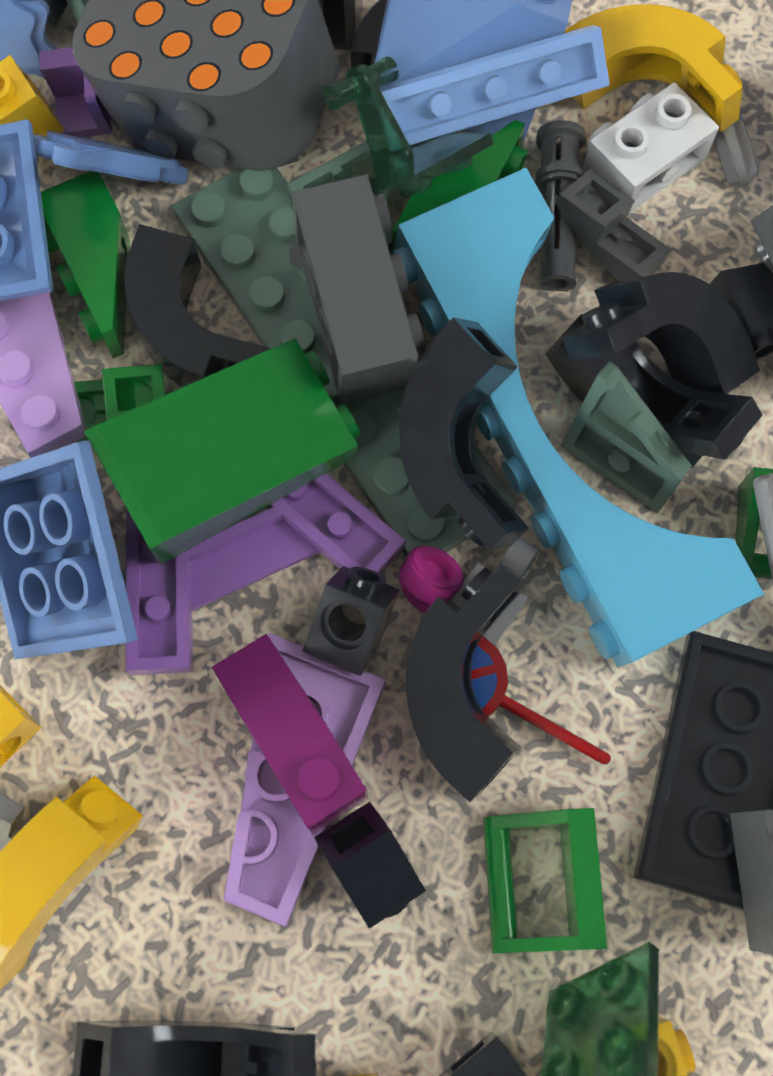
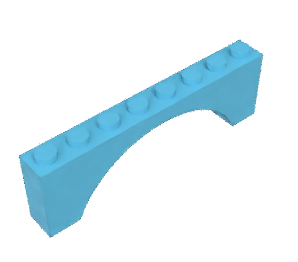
[391,168,764,668]

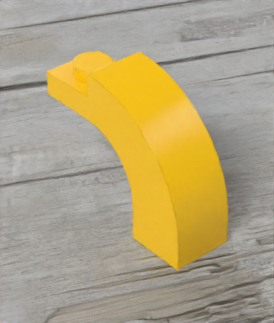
[564,4,743,132]
[0,775,143,990]

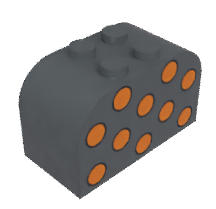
[72,0,341,171]

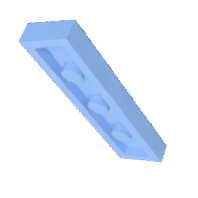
[376,25,610,150]

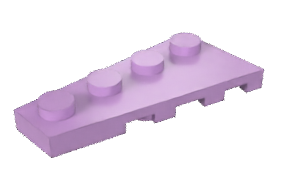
[0,292,87,458]
[223,633,386,927]

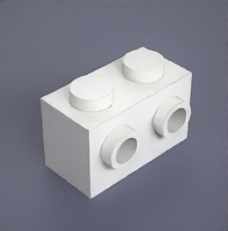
[583,82,719,213]

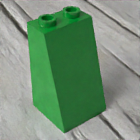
[84,338,360,565]

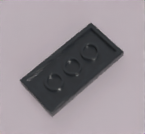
[633,631,773,911]

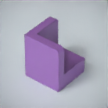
[40,47,112,137]

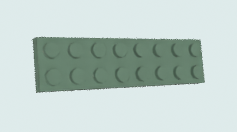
[171,167,517,557]

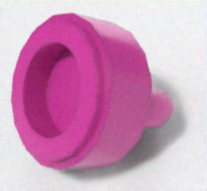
[399,545,464,613]

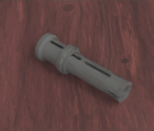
[535,120,586,292]

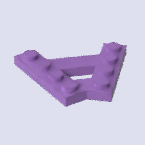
[126,473,406,676]

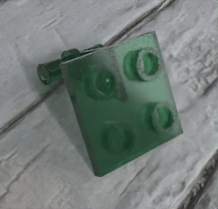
[323,56,493,197]
[540,942,659,1076]

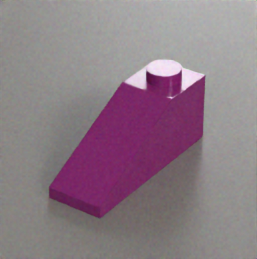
[212,633,368,835]

